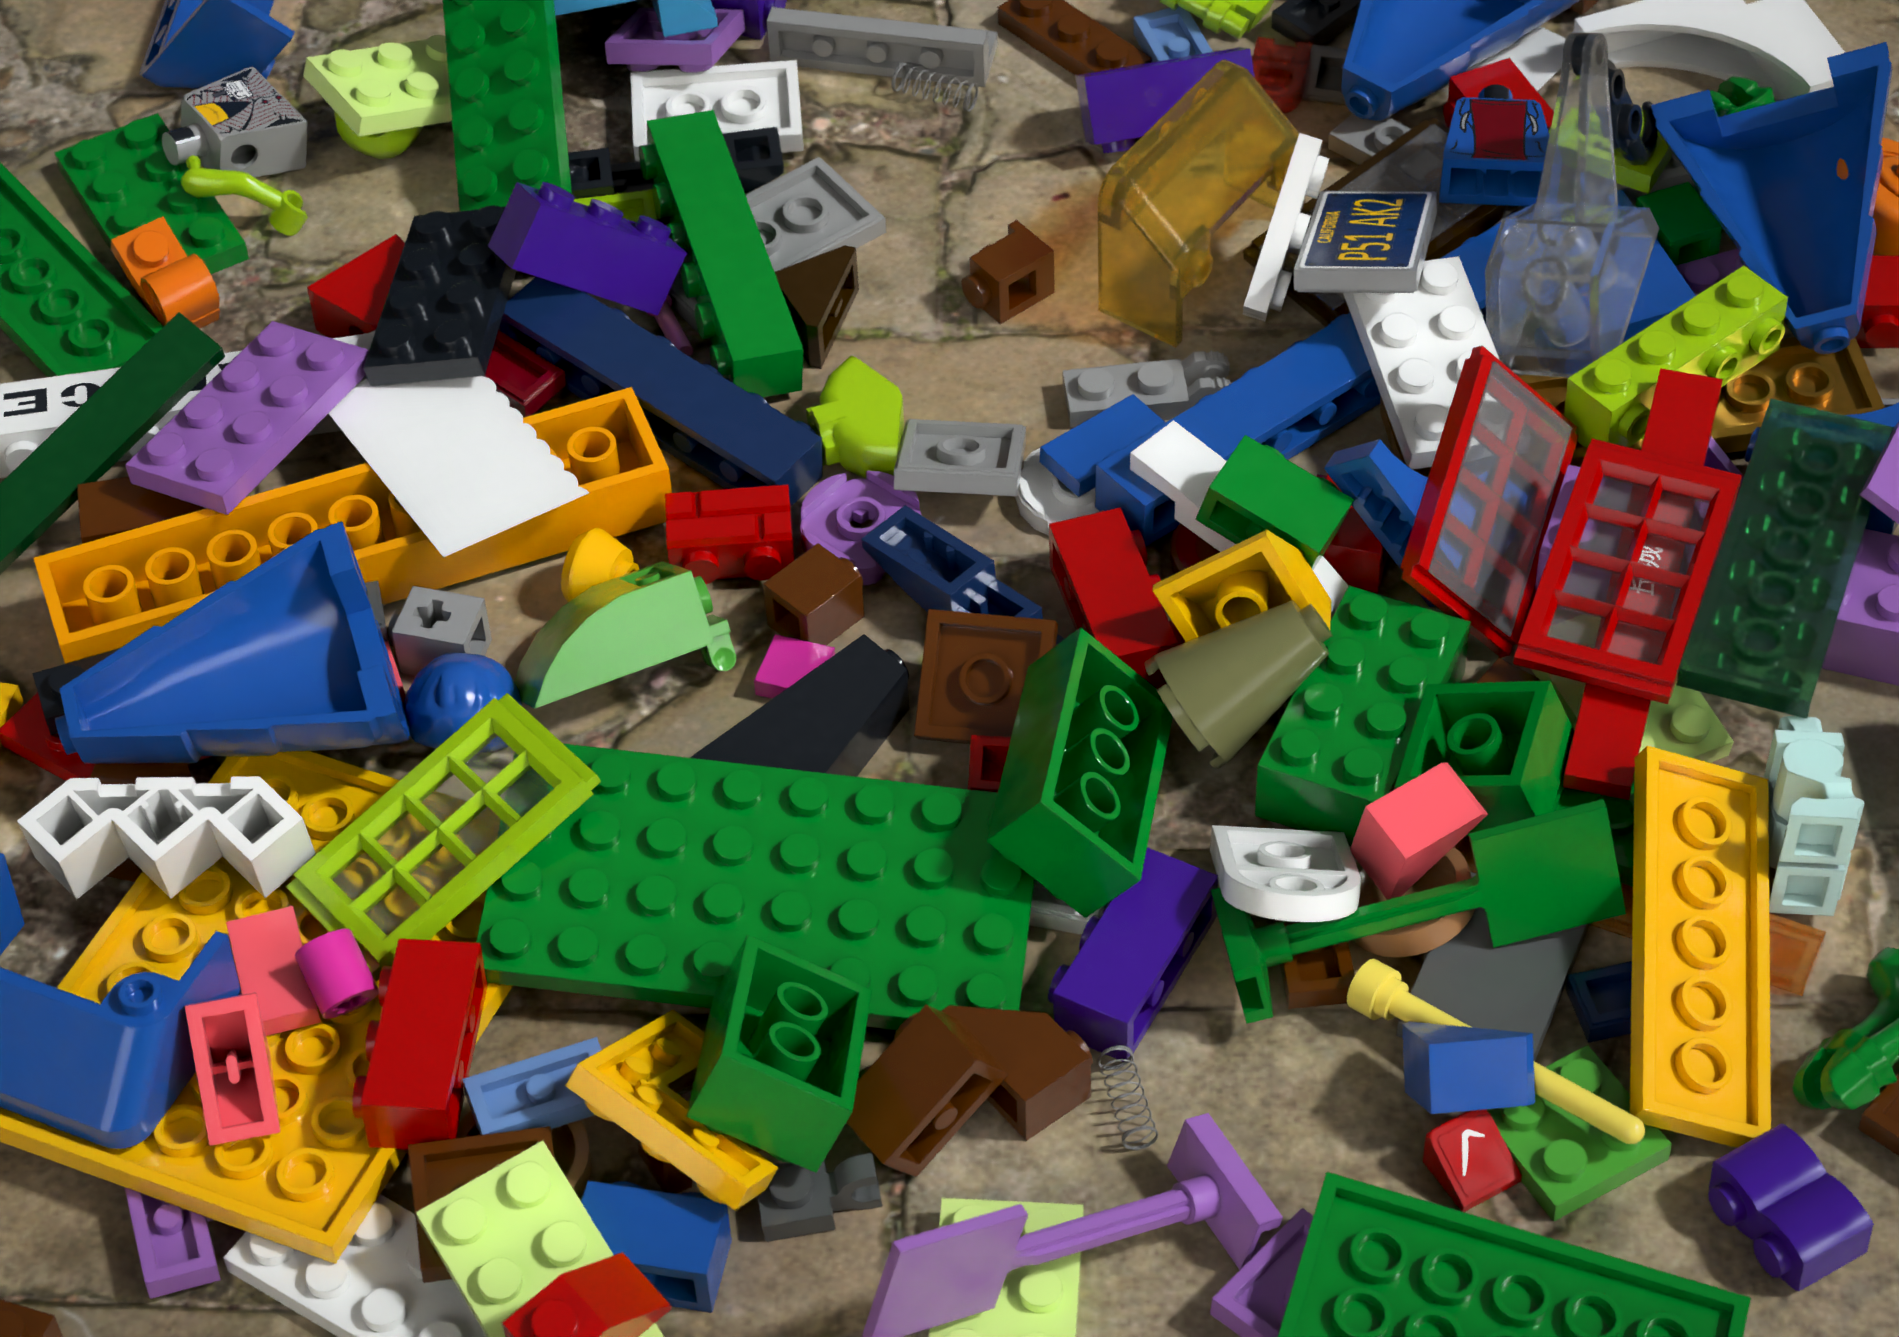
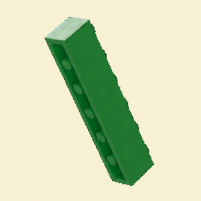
[639,110,803,397]

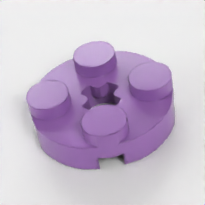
[800,471,921,585]

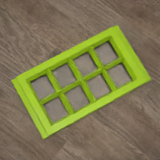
[286,693,601,981]

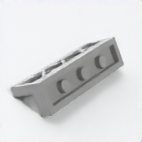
[767,7,998,87]

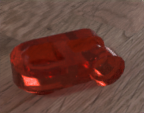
[1252,36,1314,116]

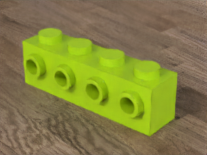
[1564,265,1788,448]

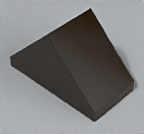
[775,245,859,369]

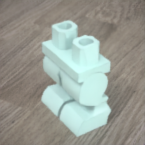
[1764,716,1864,916]

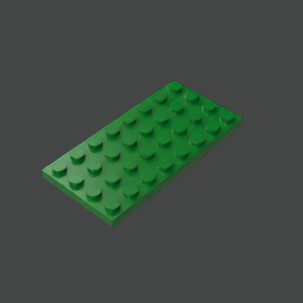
[476,743,1034,1030]

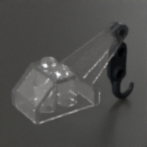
[1485,32,1659,378]

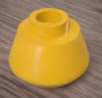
[561,528,639,602]

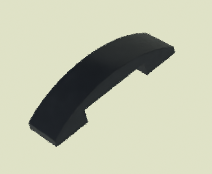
[568,127,784,199]

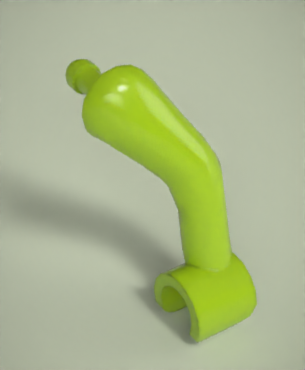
[181,155,308,236]

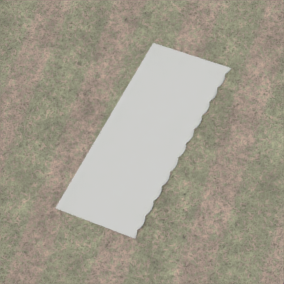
[328,330,589,558]

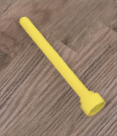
[1347,959,1645,1144]

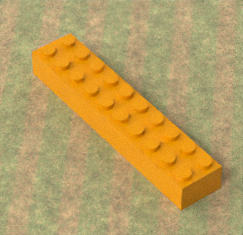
[33,387,672,664]

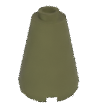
[1144,600,1333,769]

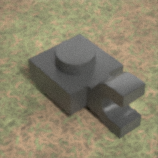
[758,1153,882,1242]

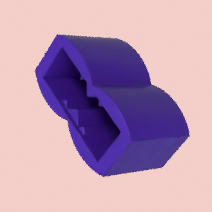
[1708,1123,1874,1292]

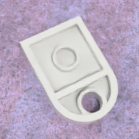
[1210,825,1361,922]

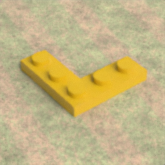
[566,1010,778,1211]

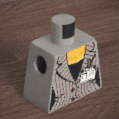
[162,67,307,177]

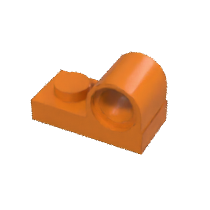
[111,216,220,329]

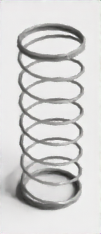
[892,63,979,112]
[1097,1045,1158,1150]

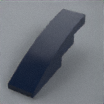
[861,505,1065,645]

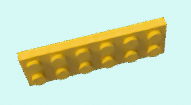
[1630,746,1771,1148]

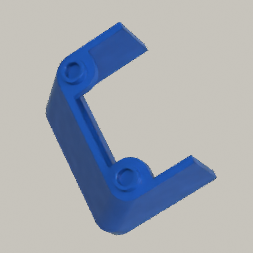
[140,0,294,89]
[0,853,242,1149]

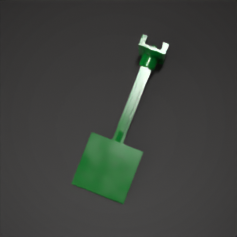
[1211,799,1626,1024]

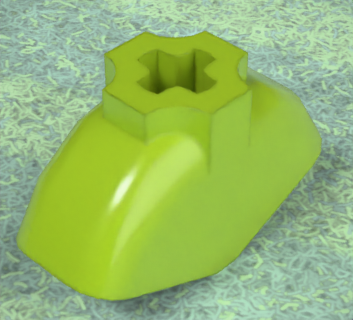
[806,356,904,479]

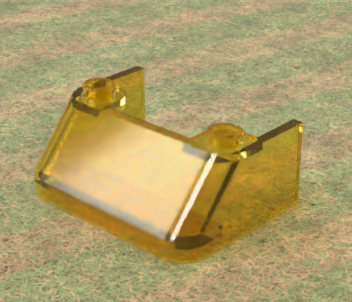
[1098,60,1305,348]

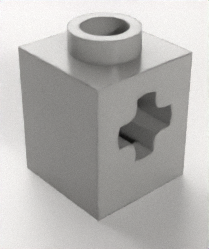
[388,586,492,676]

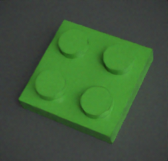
[1486,1045,1672,1222]

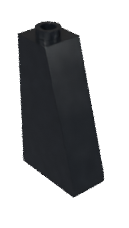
[690,634,910,777]

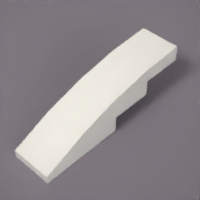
[1130,420,1348,620]

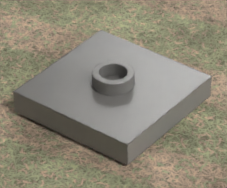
[894,419,1026,496]

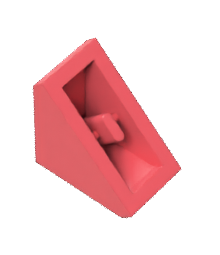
[1350,763,1488,900]
[185,992,281,1146]

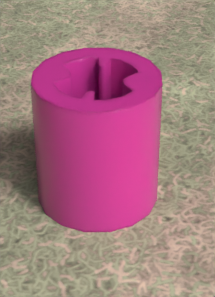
[295,928,378,1019]

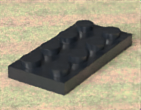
[363,205,517,386]

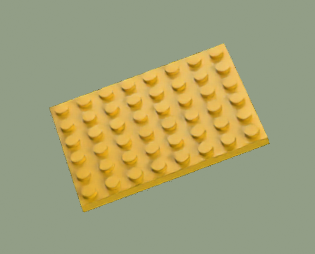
[0,751,513,1264]

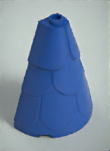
[1341,0,1579,121]
[1651,42,1892,354]
[55,521,410,763]

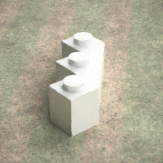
[17,776,316,900]

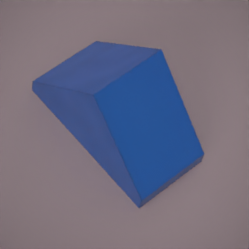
[1402,1021,1535,1114]

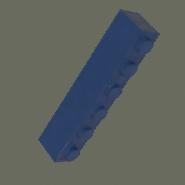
[500,277,823,506]

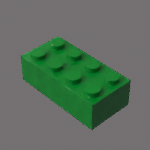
[1255,585,1471,847]
[986,627,1173,918]

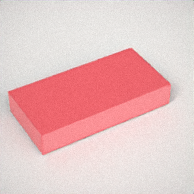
[226,906,321,1036]

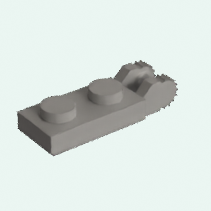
[1063,350,1233,428]

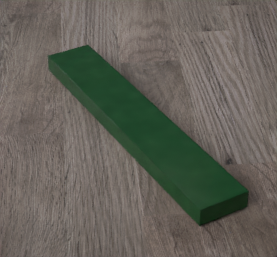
[0,312,225,575]

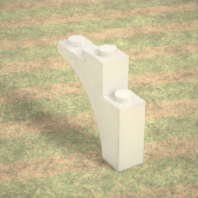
[1571,0,1846,102]

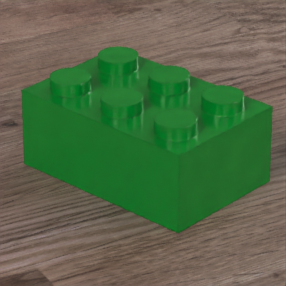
[686,934,872,1173]

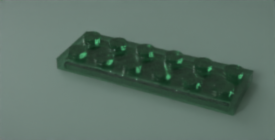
[1676,398,1894,719]

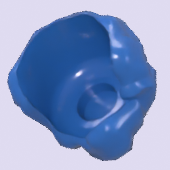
[404,653,522,754]

